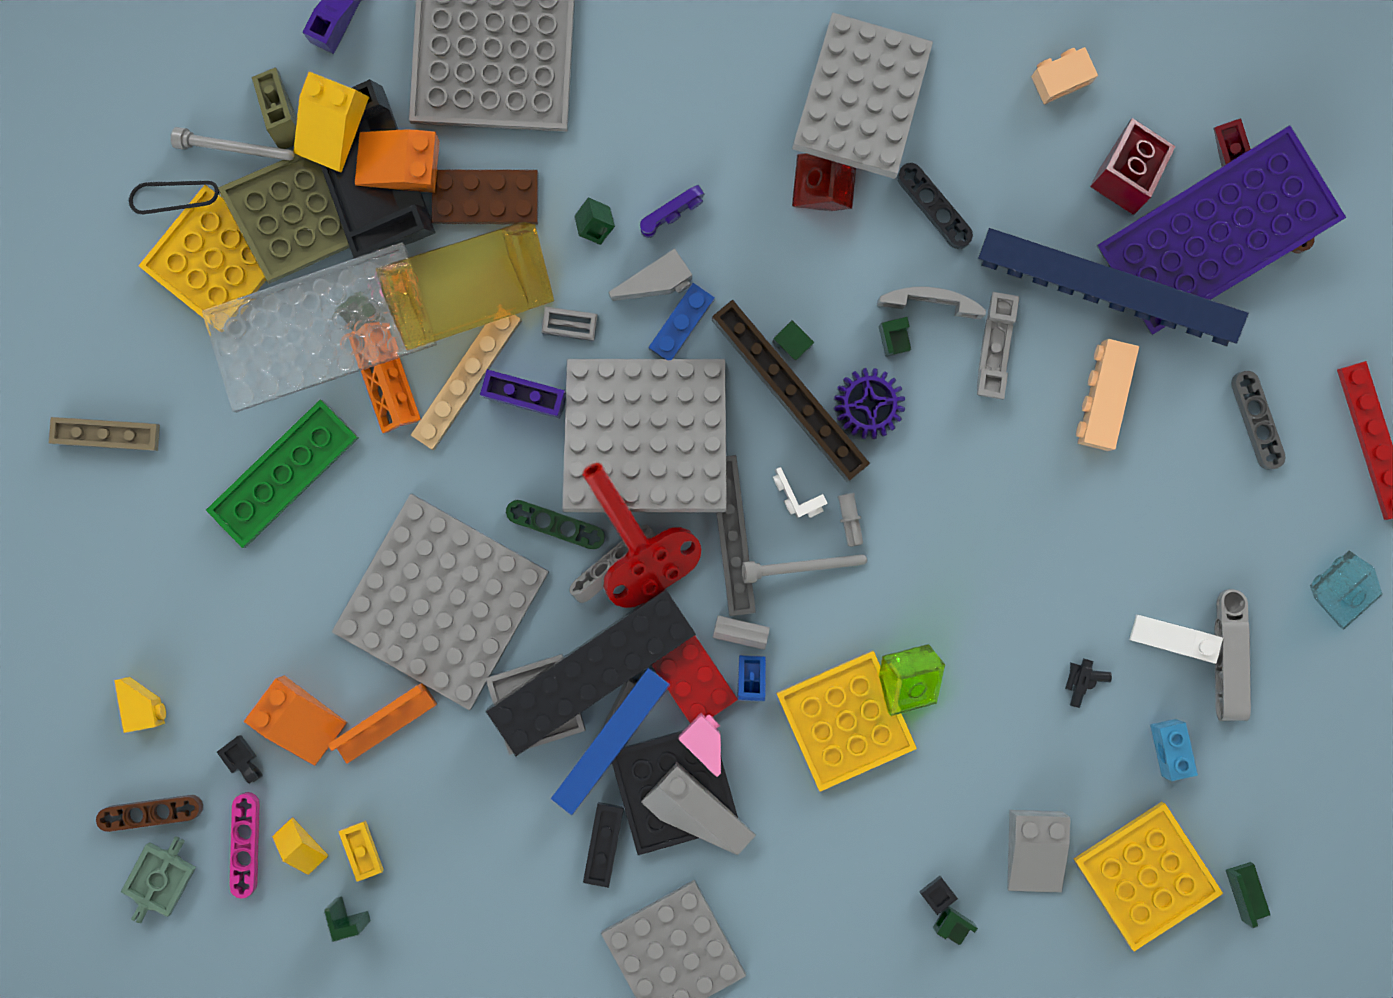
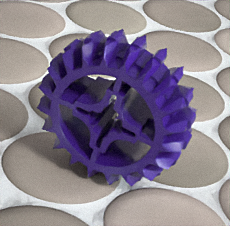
[833,368,905,439]

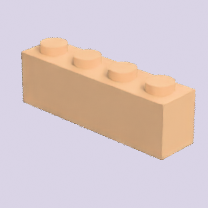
[1076,339,1139,451]

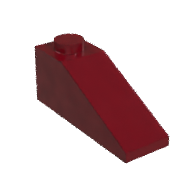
[1213,118,1251,167]

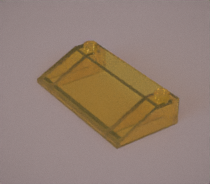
[375,221,554,351]

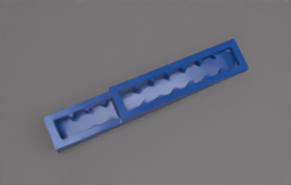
[551,668,670,815]

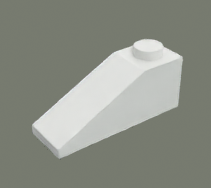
[1129,615,1223,664]

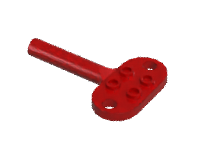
[582,463,702,608]

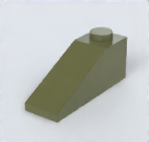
[252,67,297,149]

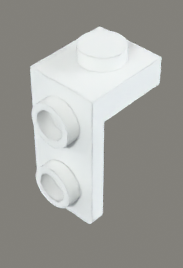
[773,467,828,518]

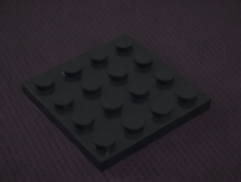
[612,730,739,855]

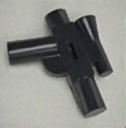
[1065,658,1112,708]

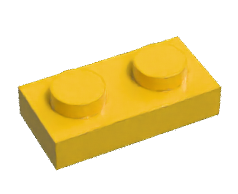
[339,820,384,882]

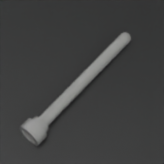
[171,127,295,161]
[742,555,867,583]

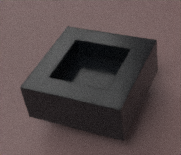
[919,876,958,915]

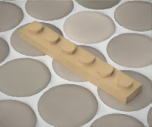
[411,305,522,450]

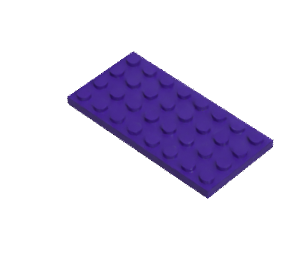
[1096,125,1347,335]

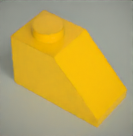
[114,677,166,733]

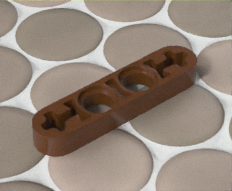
[96,795,203,832]

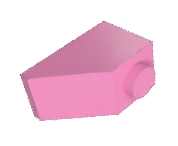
[678,713,721,777]

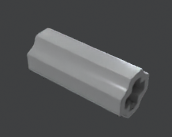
[713,616,770,650]

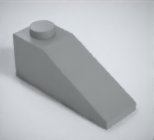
[608,249,692,301]

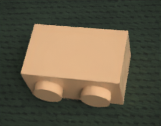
[1031,47,1098,105]

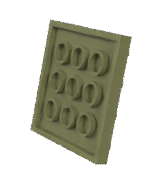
[218,154,350,284]

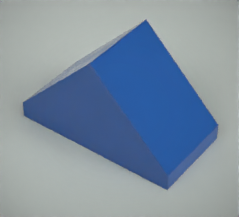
[737,655,766,701]

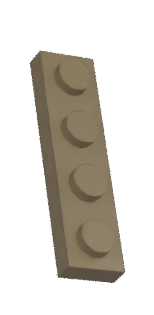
[49,417,160,451]

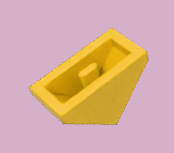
[272,817,329,875]

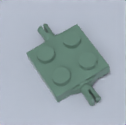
[121,837,196,923]

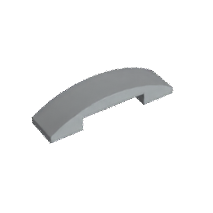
[877,287,986,319]
[977,292,1019,400]

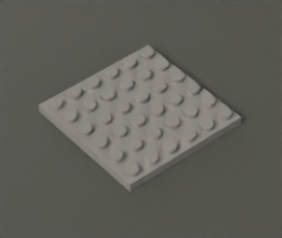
[409,0,575,132]
[563,359,726,512]
[332,494,549,710]

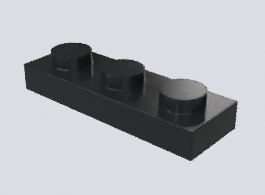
[583,802,624,888]

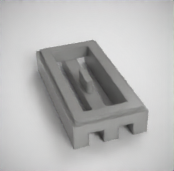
[542,307,598,341]

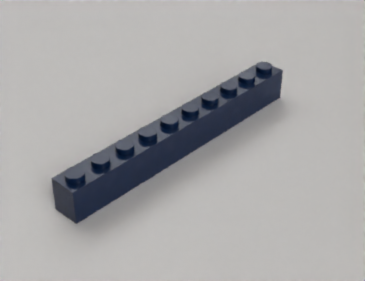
[978,228,1249,346]

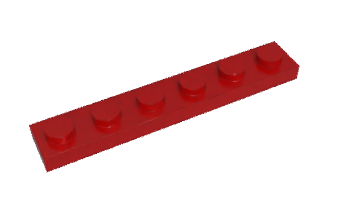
[1337,361,1393,520]

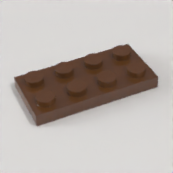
[432,170,538,224]

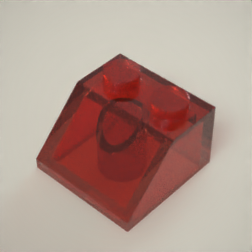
[792,153,856,211]

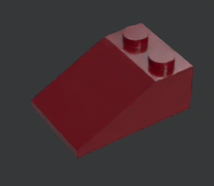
[1090,118,1176,215]

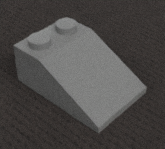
[1007,810,1070,892]

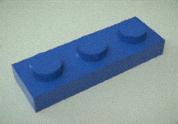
[648,283,715,360]

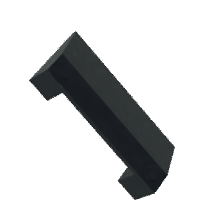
[320,79,436,259]

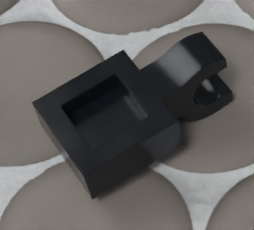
[217,735,263,784]

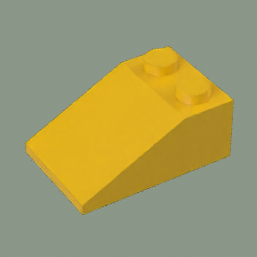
[294,71,369,173]

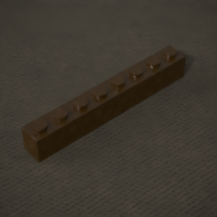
[712,299,870,482]

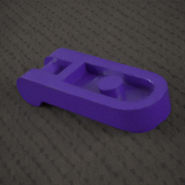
[640,185,705,238]

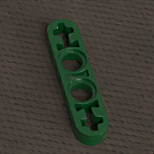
[506,500,605,549]

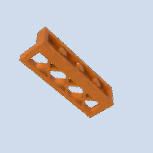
[348,321,421,434]
[327,683,437,764]

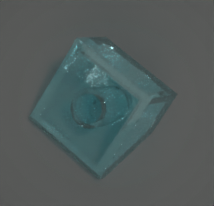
[1310,551,1383,630]

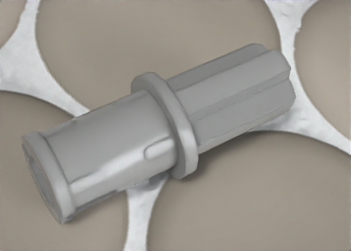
[838,493,863,547]

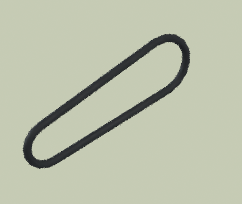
[129,181,219,215]

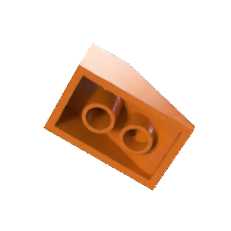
[355,129,440,193]
[243,675,348,766]

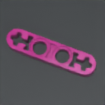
[230,792,260,899]

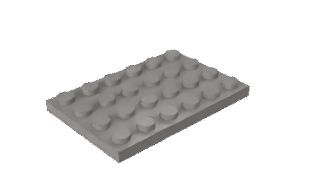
[792,13,933,179]

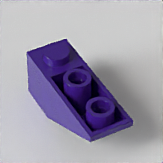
[302,0,361,54]

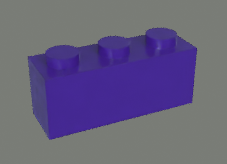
[480,369,566,419]

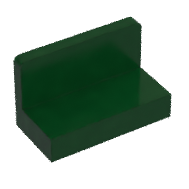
[1225,862,1271,928]
[324,896,371,942]

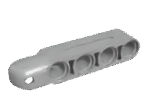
[1214,589,1251,721]

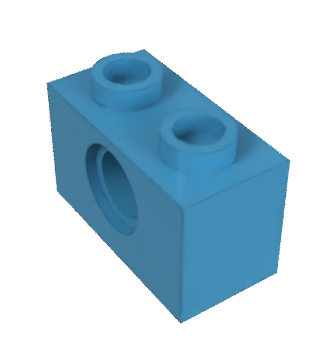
[1150,719,1198,781]

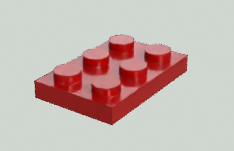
[652,635,738,724]

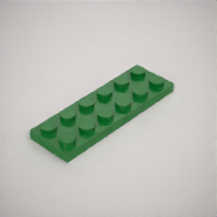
[206,399,359,548]

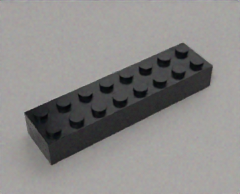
[486,589,696,756]

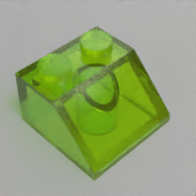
[879,644,945,716]

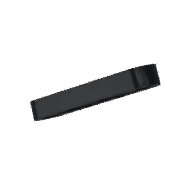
[897,163,973,249]

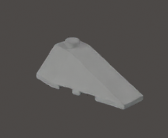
[641,762,756,855]

